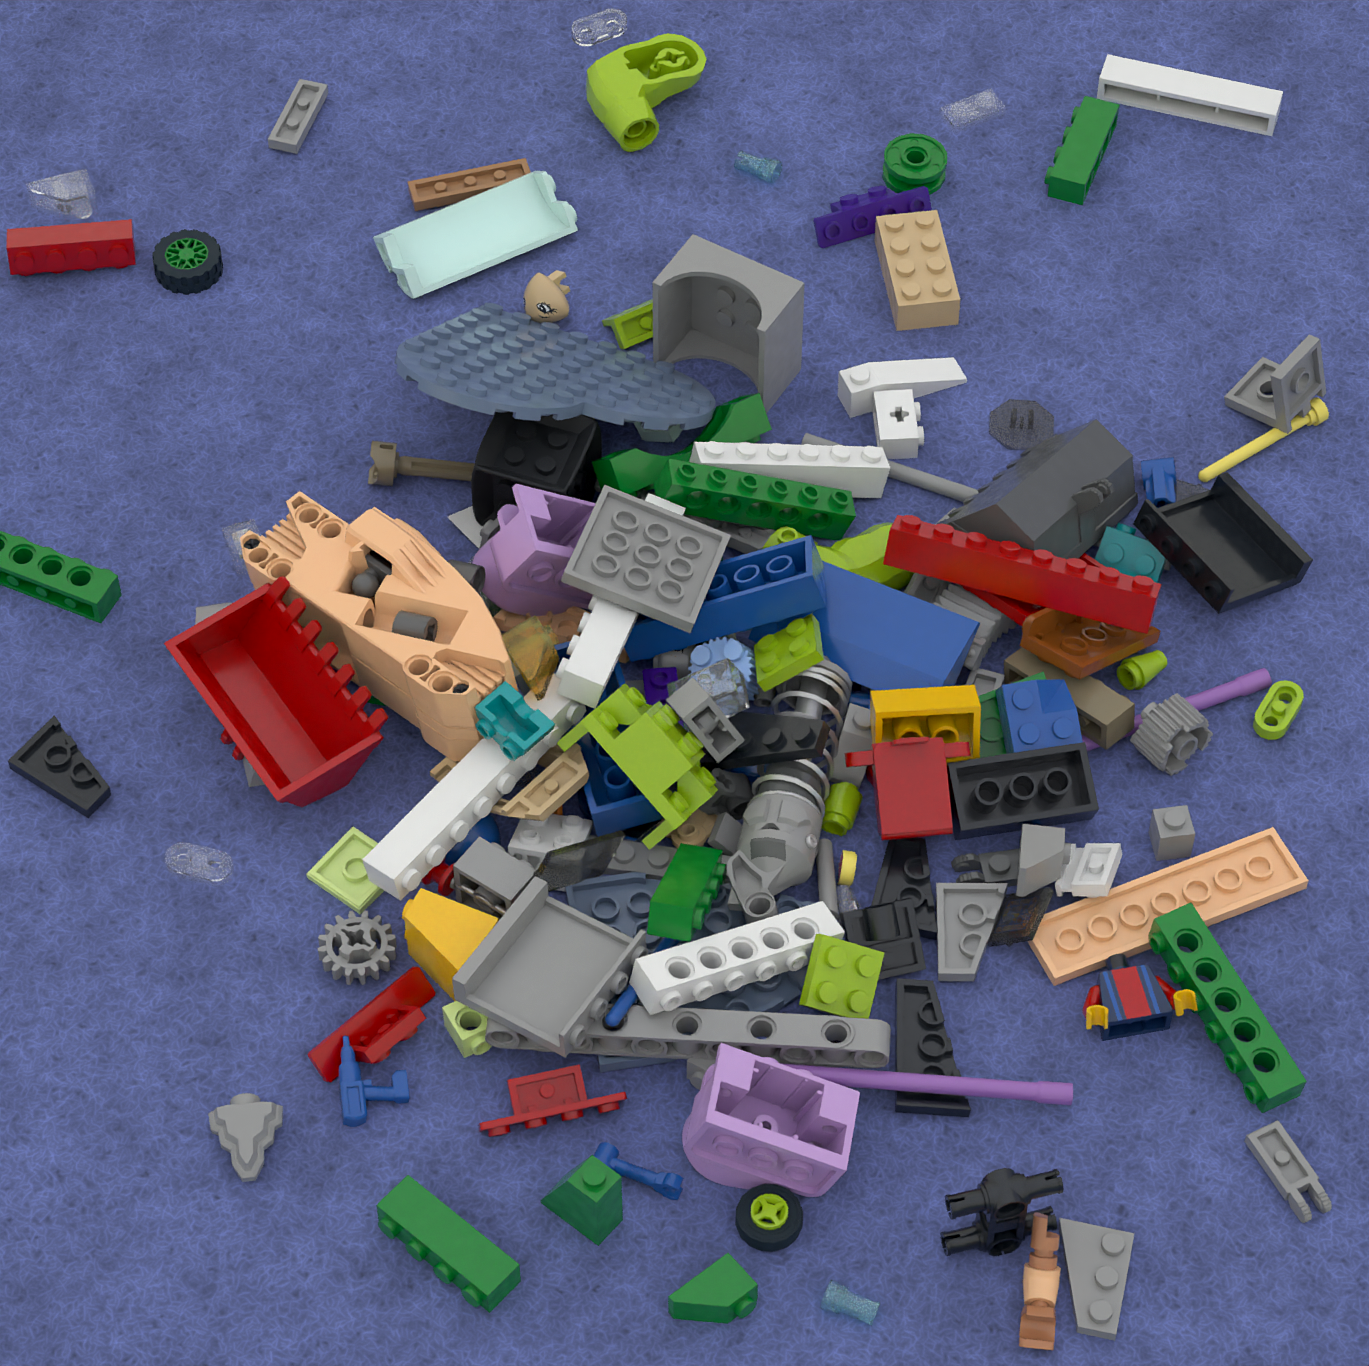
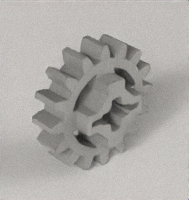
[318,910,397,985]

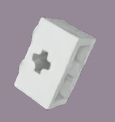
[872,389,924,459]

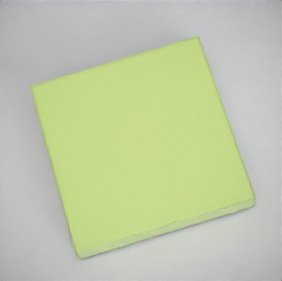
[306,827,385,914]

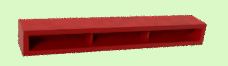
[883,515,1162,634]

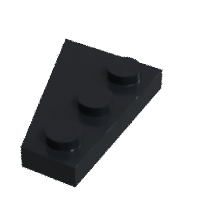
[8,715,111,818]

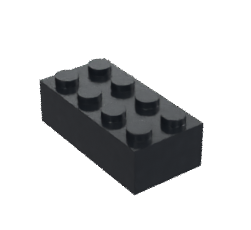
[947,742,1099,840]

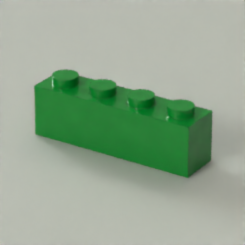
[1044,96,1120,206]
[647,843,727,942]
[376,1175,521,1313]

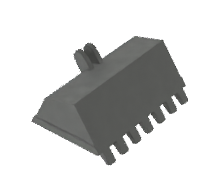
[937,419,1138,559]

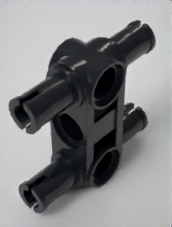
[940,1168,1064,1256]

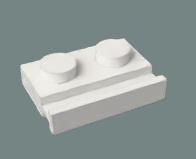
[1055,843,1122,898]

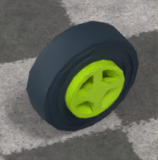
[735,1184,803,1252]

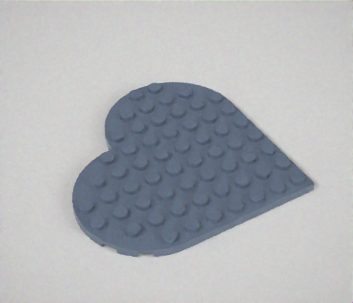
[394,303,716,431]

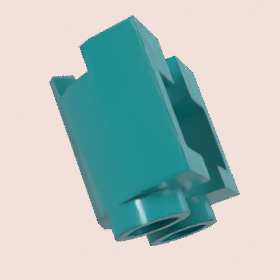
[475,681,555,761]

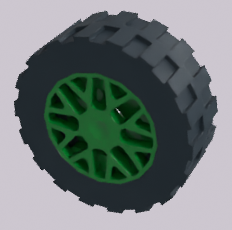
[152,229,223,295]

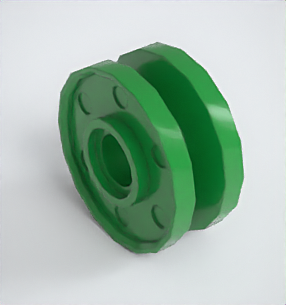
[882,133,947,195]

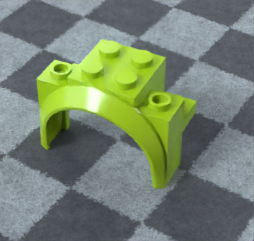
[557,683,718,850]

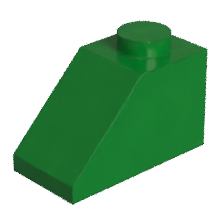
[668,1253,758,1324]

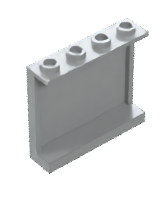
[452,876,648,1058]

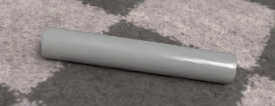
[816,838,838,920]

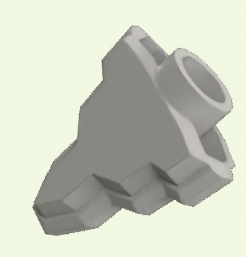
[208,1093,283,1182]

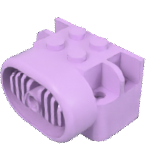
[473,484,596,617]
[682,1043,860,1197]

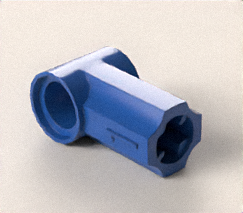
[1141,457,1177,508]

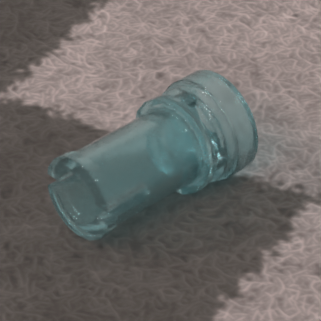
[734,151,782,184]
[820,1279,881,1326]

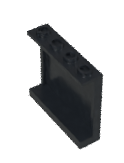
[1133,472,1313,614]

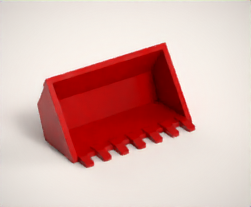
[164,576,388,807]

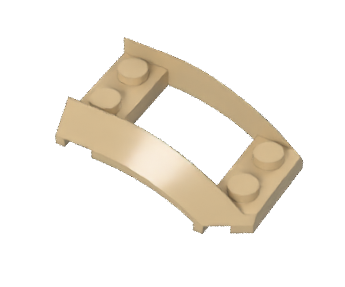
[430,743,589,822]

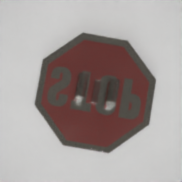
[989,399,1054,451]

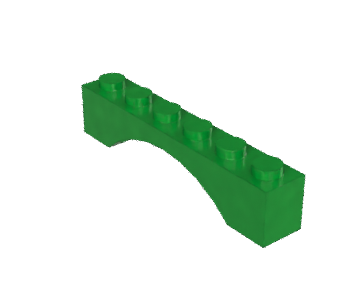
[592,393,772,497]

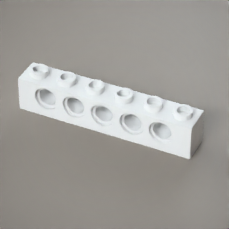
[629,901,845,1015]

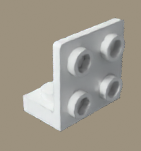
[508,814,593,892]

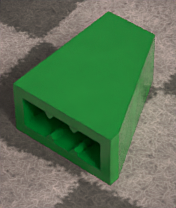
[541,1155,623,1246]

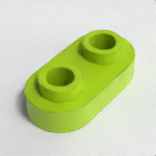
[1253,680,1304,740]

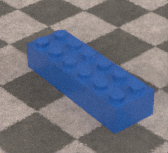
[624,535,826,662]
[553,641,664,837]

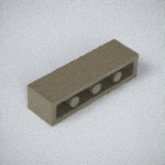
[1004,647,1135,750]

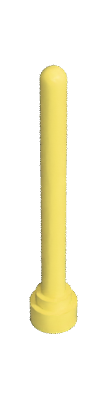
[1198,397,1329,482]

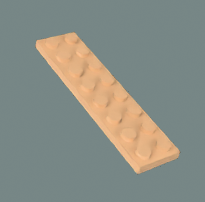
[1021,827,1309,986]

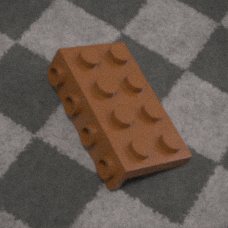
[1020,608,1161,680]

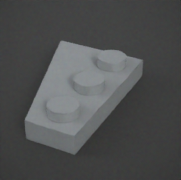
[936,883,1008,982]
[1058,1218,1135,1341]

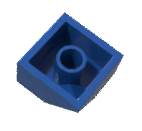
[995,679,1083,754]

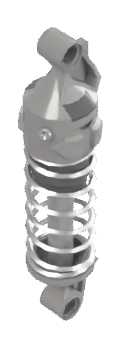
[727,656,852,924]

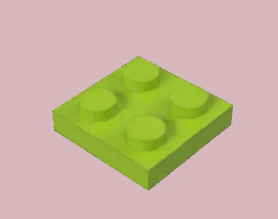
[754,613,824,692]
[799,934,884,1019]

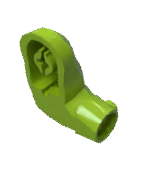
[585,33,707,152]
[762,522,914,590]

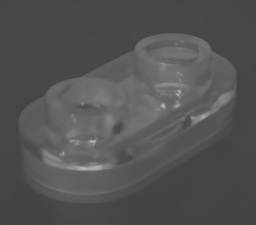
[571,9,627,46]
[164,842,234,887]

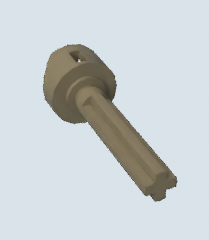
[368,441,475,486]

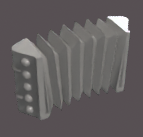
[932,584,1017,671]

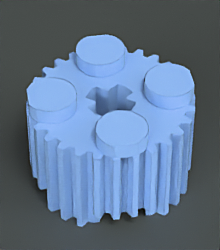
[688,637,761,711]

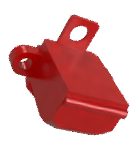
[844,737,971,840]

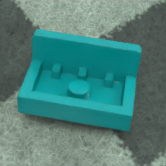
[1095,523,1167,583]

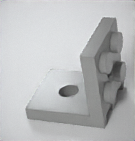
[1224,334,1326,434]

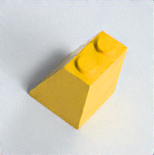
[402,888,499,1001]

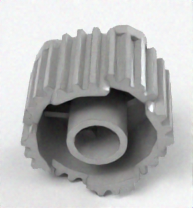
[1130,693,1213,776]

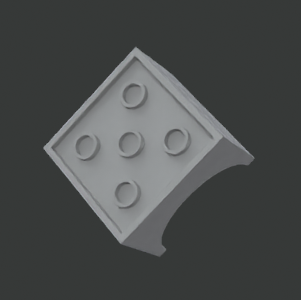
[652,234,805,414]

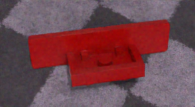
[308,966,436,1082]
[478,1064,627,1137]

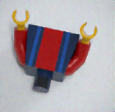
[1082,954,1198,1041]

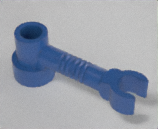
[593,1142,684,1200]

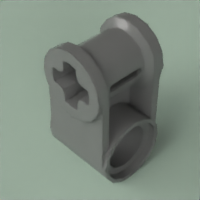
[698,768,754,820]

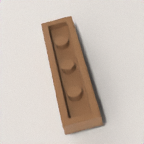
[407,158,531,211]

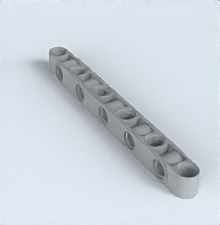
[485,1004,891,1068]

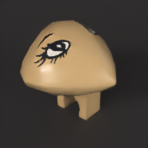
[523,270,570,323]

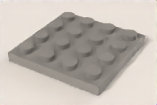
[561,485,731,633]

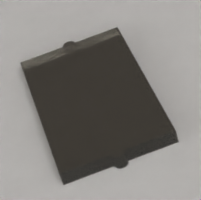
[531,830,626,892]

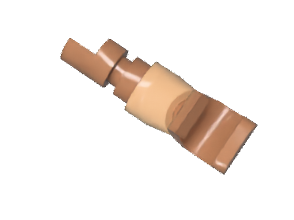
[1019,1212,1061,1350]

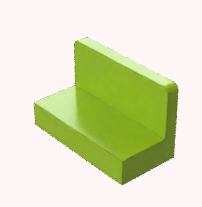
[602,299,653,349]

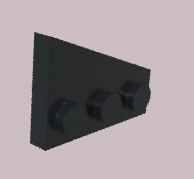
[871,837,938,940]

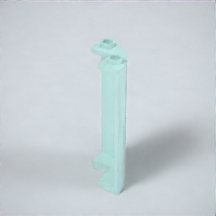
[373,171,578,299]

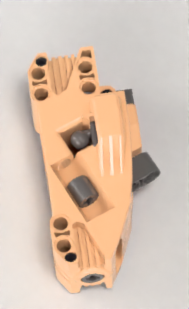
[240,491,518,762]

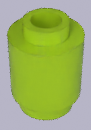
[822,782,863,836]

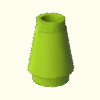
[1117,650,1167,690]

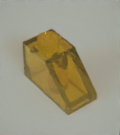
[501,615,559,701]

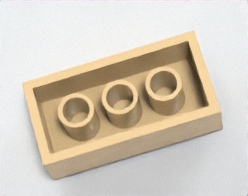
[875,210,960,331]

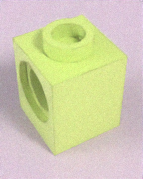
[442,1001,492,1058]

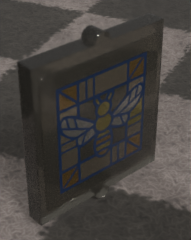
[987,887,1054,947]

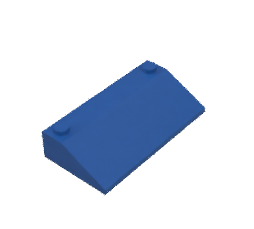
[748,561,980,691]

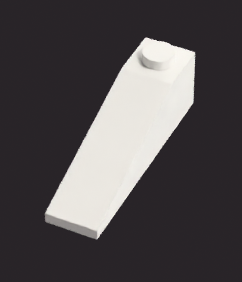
[838,357,967,418]

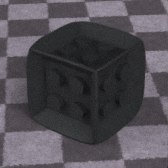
[471,411,602,526]

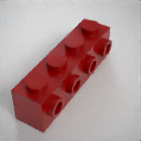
[6,219,136,276]

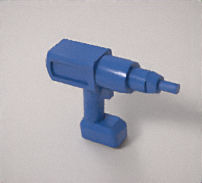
[338,1036,409,1127]

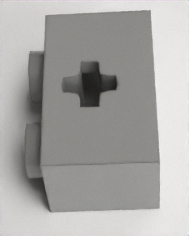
[666,678,745,763]

